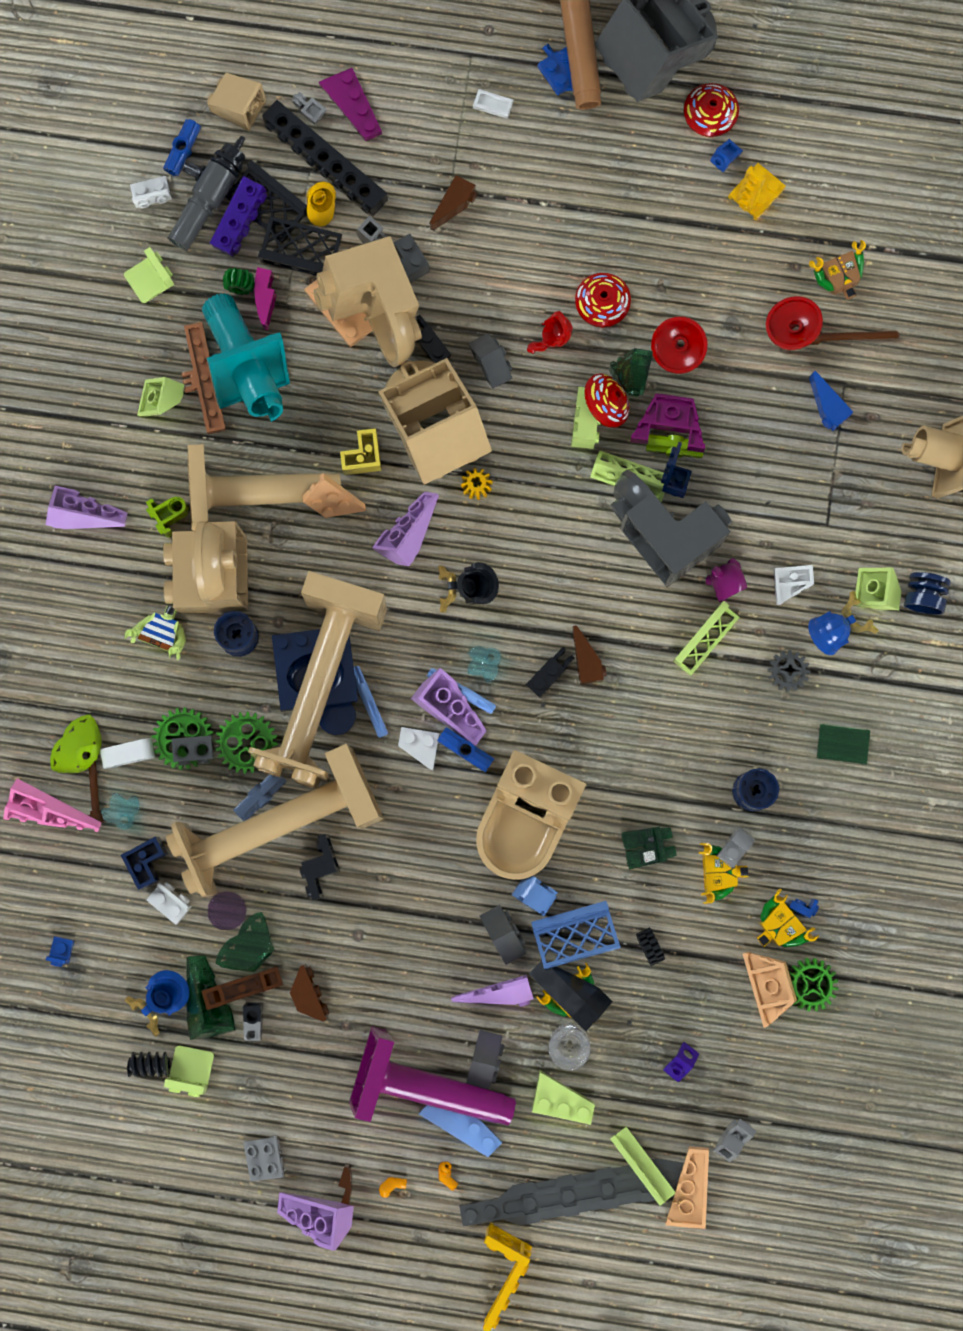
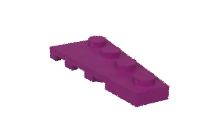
[319,68,382,141]

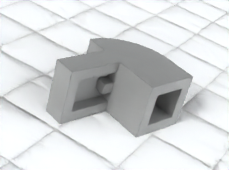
[356,215,394,244]
[717,827,755,868]
[713,1119,756,1162]

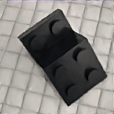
[299,834,340,901]

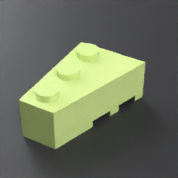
[571,387,601,449]
[532,1070,595,1125]

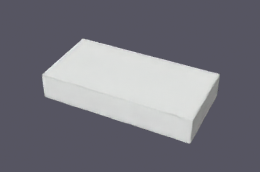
[473,89,513,119]

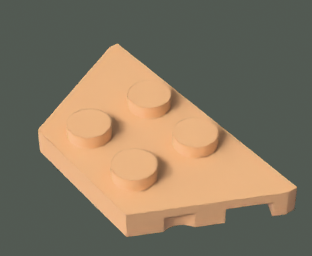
[303,473,366,518]
[743,952,797,1028]

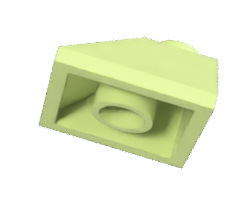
[137,377,184,417]
[855,567,902,610]

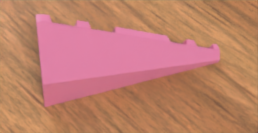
[3,778,102,832]

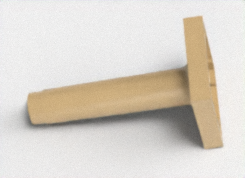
[188,444,341,531]

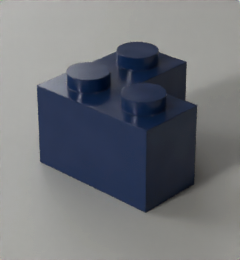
[121,836,168,890]

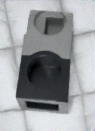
[243,1002,263,1041]

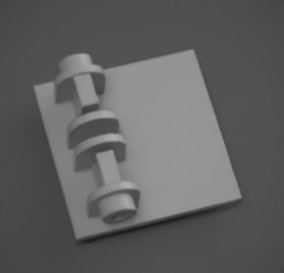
[243,1135,285,1182]

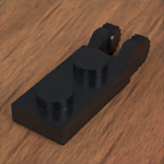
[416,314,451,363]
[526,647,575,698]

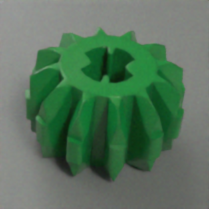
[222,267,255,295]

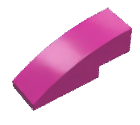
[254,267,277,331]

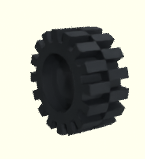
[636,927,665,966]

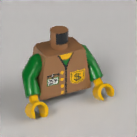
[809,240,866,300]

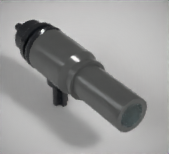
[167,136,245,251]

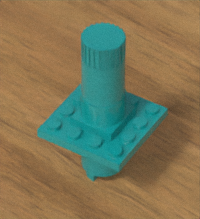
[202,293,290,422]

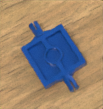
[537,44,573,96]

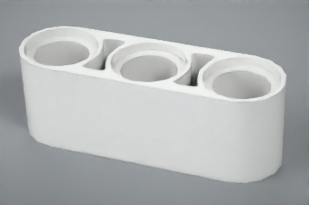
[100,738,155,769]

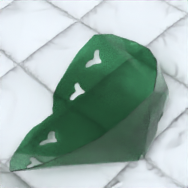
[216,912,274,972]

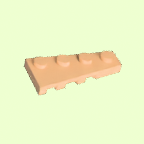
[304,280,373,348]
[665,1146,709,1229]

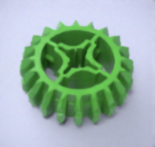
[789,958,838,1012]

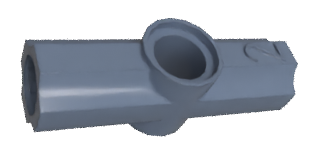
[233,775,287,821]

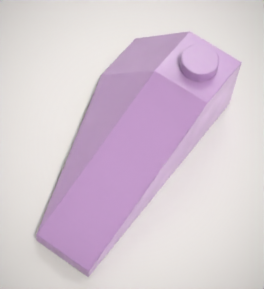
[46,486,128,529]
[372,492,439,566]
[411,668,486,746]
[451,975,533,1007]
[277,1192,354,1251]

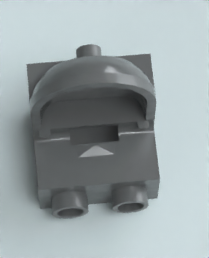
[595,0,719,102]
[610,470,732,587]

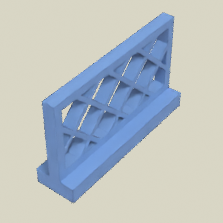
[531,901,620,970]

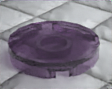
[207,891,247,930]

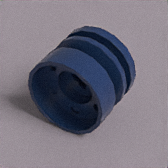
[904,572,951,615]
[214,611,259,657]
[732,768,780,812]

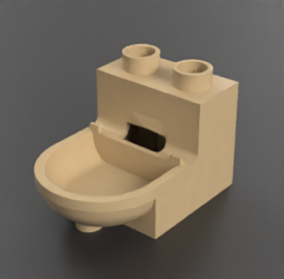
[313,236,422,367]
[378,358,492,485]
[163,521,248,614]
[476,750,586,880]

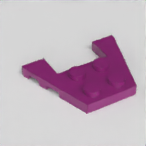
[631,393,705,453]

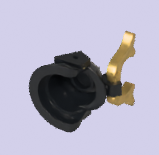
[438,562,499,613]

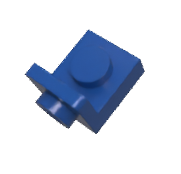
[710,139,743,172]
[787,898,819,918]
[46,936,75,967]

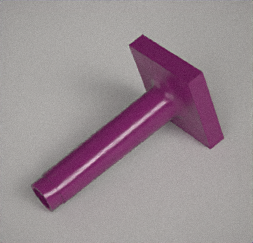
[349,1026,516,1126]

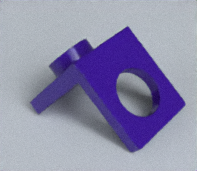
[663,1042,699,1082]

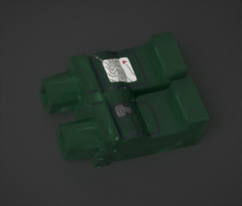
[621,826,677,870]

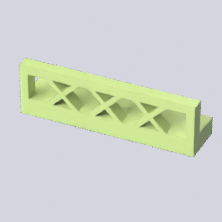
[590,451,665,502]
[673,601,740,676]
[610,1127,676,1206]

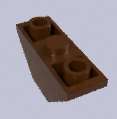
[290,964,330,1021]

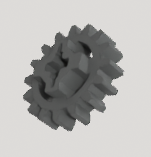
[767,650,810,692]

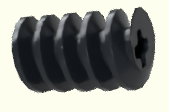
[127,1052,171,1077]

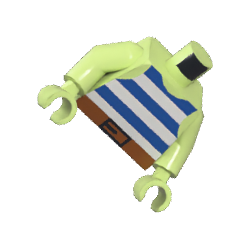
[124,606,186,660]

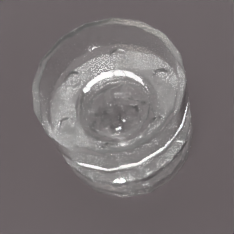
[549,1022,591,1070]

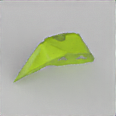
[50,715,102,774]

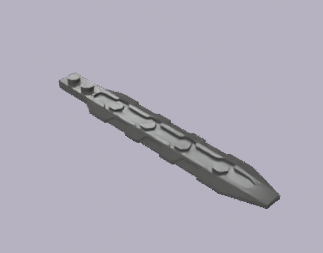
[459,1158,684,1226]

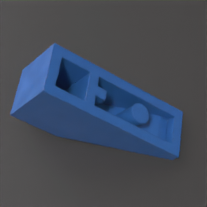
[809,370,853,431]

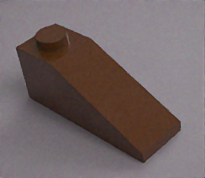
[429,175,477,231]
[572,625,607,685]

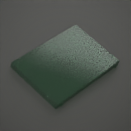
[816,724,870,765]

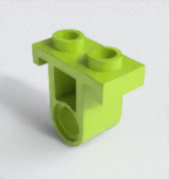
[146,496,189,538]

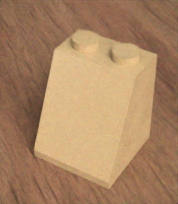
[208,73,267,131]

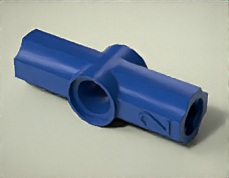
[163,119,201,176]
[437,727,494,772]

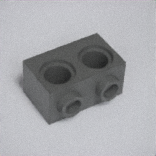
[172,735,214,766]

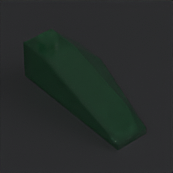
[609,348,653,397]
[186,955,236,1040]

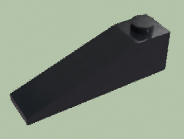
[529,960,613,1031]

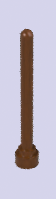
[810,331,900,345]
[87,742,105,822]

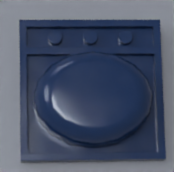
[272,629,358,712]

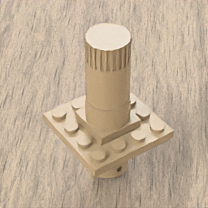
[902,416,963,498]

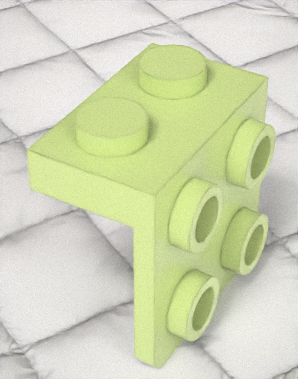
[124,247,174,303]
[164,1045,214,1097]

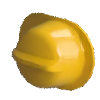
[306,182,336,227]

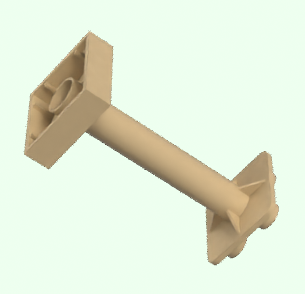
[248,571,387,789]
[166,744,384,897]

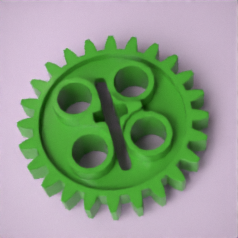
[151,707,215,770]
[215,711,278,774]

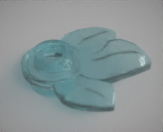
[468,646,501,683]
[101,793,140,830]

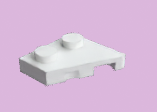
[773,565,814,605]
[398,727,439,770]

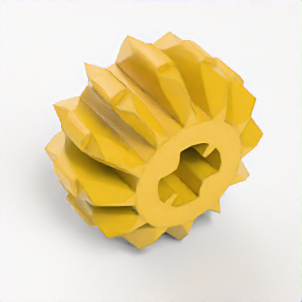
[461,468,493,500]

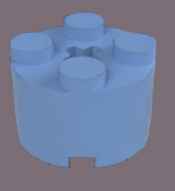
[512,876,558,916]

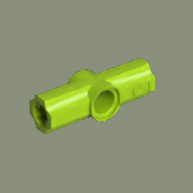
[646,434,705,459]

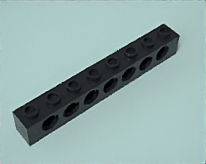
[262,100,388,216]

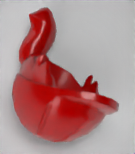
[527,311,573,354]

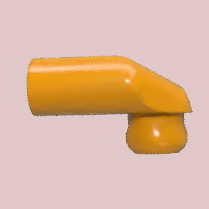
[438,1161,459,1191]
[379,1177,407,1198]

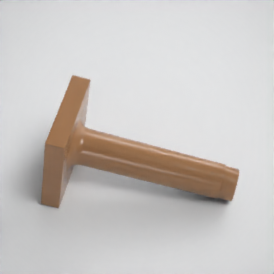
[560,0,602,110]

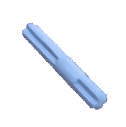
[354,666,388,738]
[427,668,496,714]

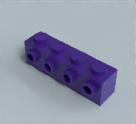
[210,176,267,257]

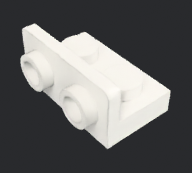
[130,176,172,208]
[146,881,192,925]

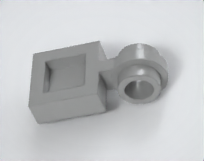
[292,92,327,125]

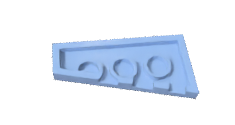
[419,1105,502,1157]

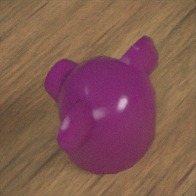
[706,558,748,603]

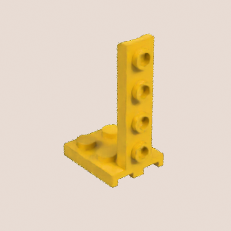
[728,163,786,220]
[483,1223,532,1331]

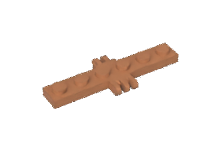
[181,322,226,434]

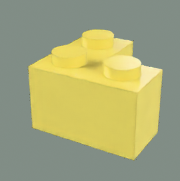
[340,428,382,475]

